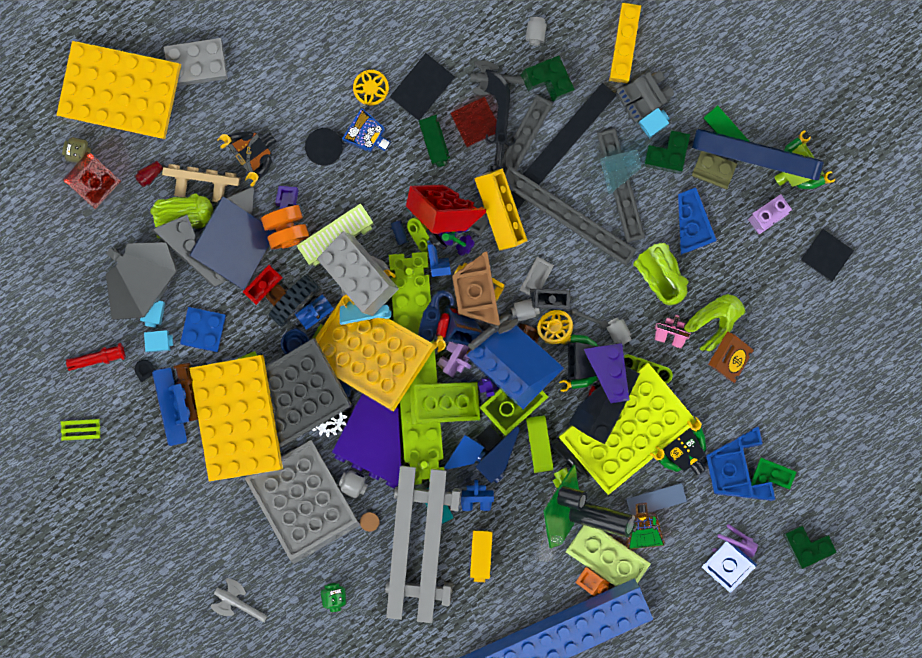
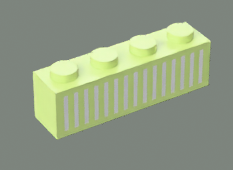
[297,204,374,267]

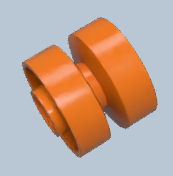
[261,205,309,250]

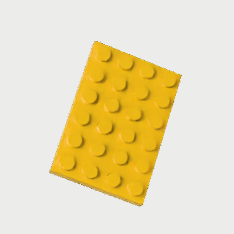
[56,41,181,139]
[316,298,436,412]
[190,355,283,481]

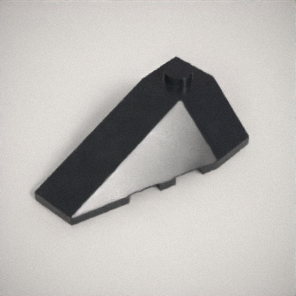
[569,366,640,445]

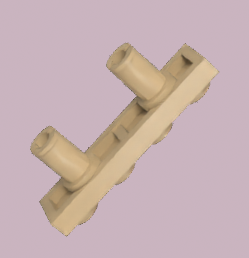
[162,164,241,202]

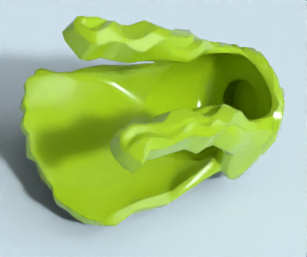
[150,193,214,239]
[633,243,688,305]
[684,294,745,351]

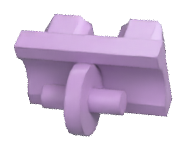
[437,342,471,378]

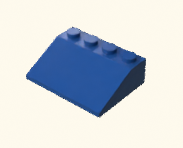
[466,325,564,409]

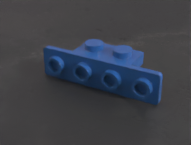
[152,368,190,446]

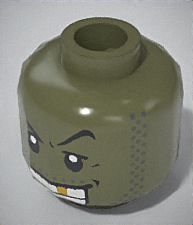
[62,137,91,164]

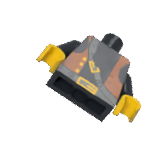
[217,131,277,187]

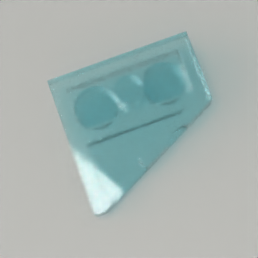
[599,149,642,194]

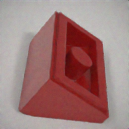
[243,265,283,305]

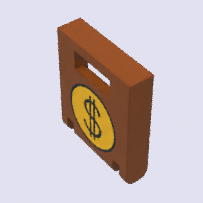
[708,331,754,383]

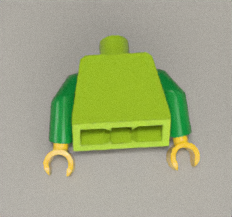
[774,131,835,189]

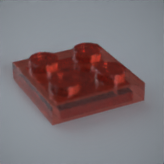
[450,96,496,148]

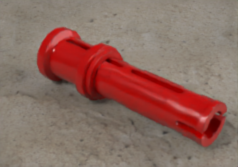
[66,343,126,371]

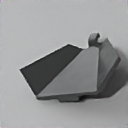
[106,242,177,320]

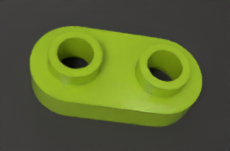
[407,217,429,253]

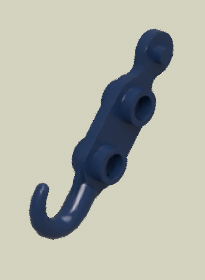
[418,290,454,342]

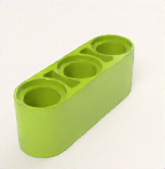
[624,354,673,384]
[526,415,553,473]

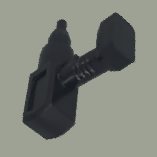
[552,440,590,479]

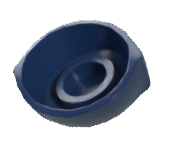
[281,328,309,354]

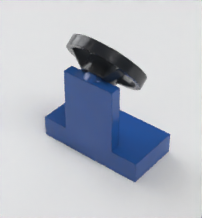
[426,229,451,277]

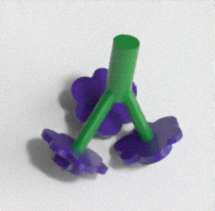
[437,229,475,256]

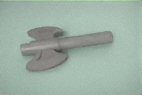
[211,578,268,622]

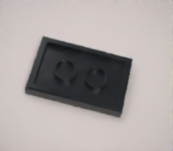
[390,53,455,120]

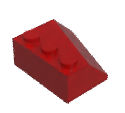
[406,185,486,234]

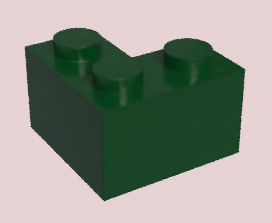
[520,55,575,102]
[643,130,690,174]
[783,525,837,569]

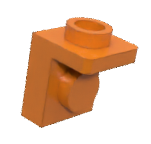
[575,567,610,596]

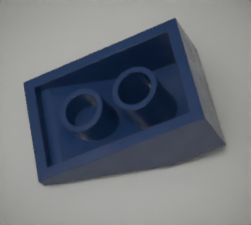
[475,426,520,483]

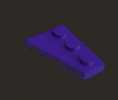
[584,343,630,403]

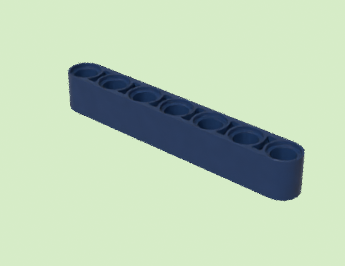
[692,129,824,180]

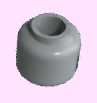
[338,470,368,498]

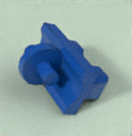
[295,294,334,330]
[461,480,494,511]

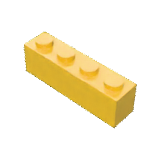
[609,3,641,84]
[474,168,528,250]

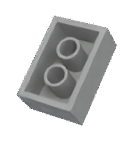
[164,38,228,87]

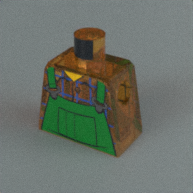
[626,503,665,549]

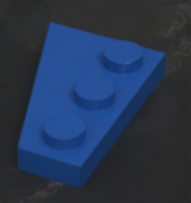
[678,188,717,255]

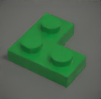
[751,458,797,501]

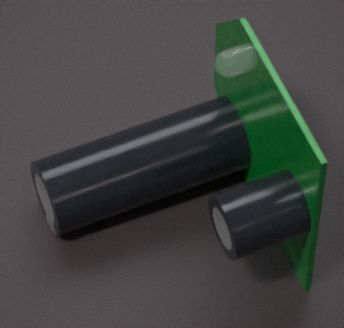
[543,464,635,548]

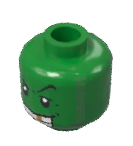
[320,583,347,612]

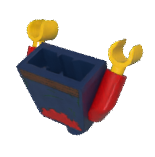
[432,305,483,354]

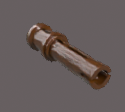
[173,362,199,422]

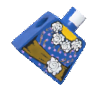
[342,108,391,153]

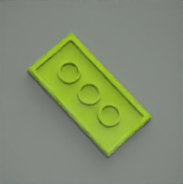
[410,382,480,424]

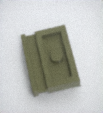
[691,151,737,190]

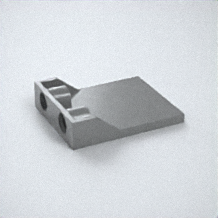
[245,440,360,564]

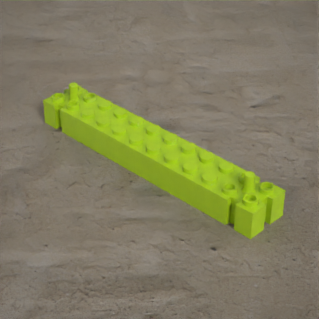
[389,252,444,485]

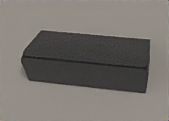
[530,289,570,309]

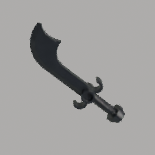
[484,69,516,172]

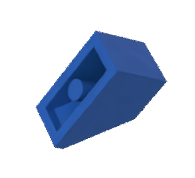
[444,435,485,470]

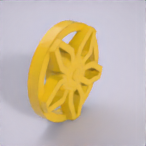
[353,70,389,106]
[537,310,573,344]

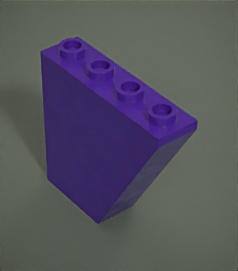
[332,394,402,489]

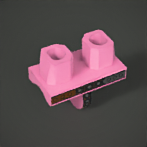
[655,315,690,348]

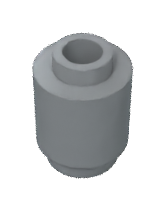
[525,17,547,46]
[511,299,540,321]
[606,317,632,345]

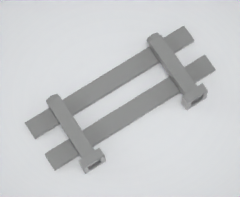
[385,466,462,623]

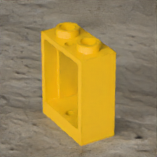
[470,530,492,582]

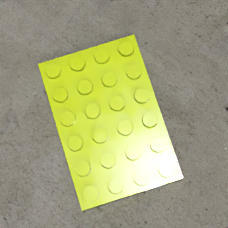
[559,362,696,495]

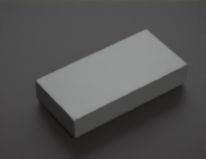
[519,257,554,296]

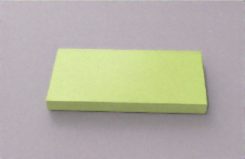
[566,525,651,586]

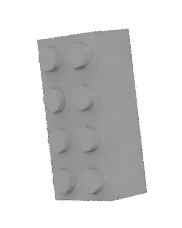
[317,232,399,316]

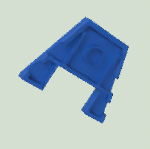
[706,427,775,501]

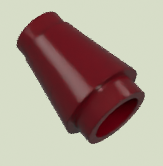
[134,161,163,188]

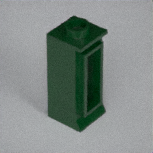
[418,115,450,168]

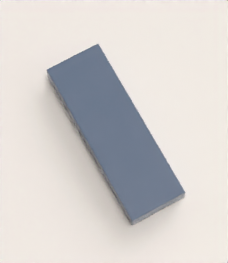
[626,483,687,517]

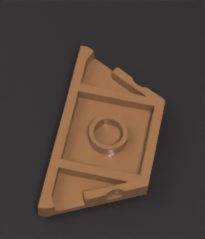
[452,252,500,326]

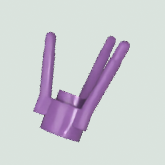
[712,524,758,558]

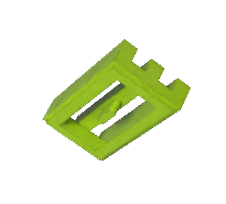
[60,419,101,441]

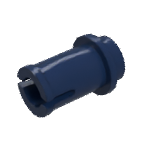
[390,220,409,246]

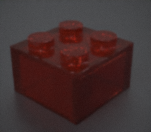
[62,152,121,210]

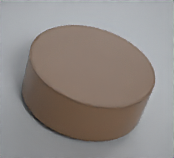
[360,512,379,532]

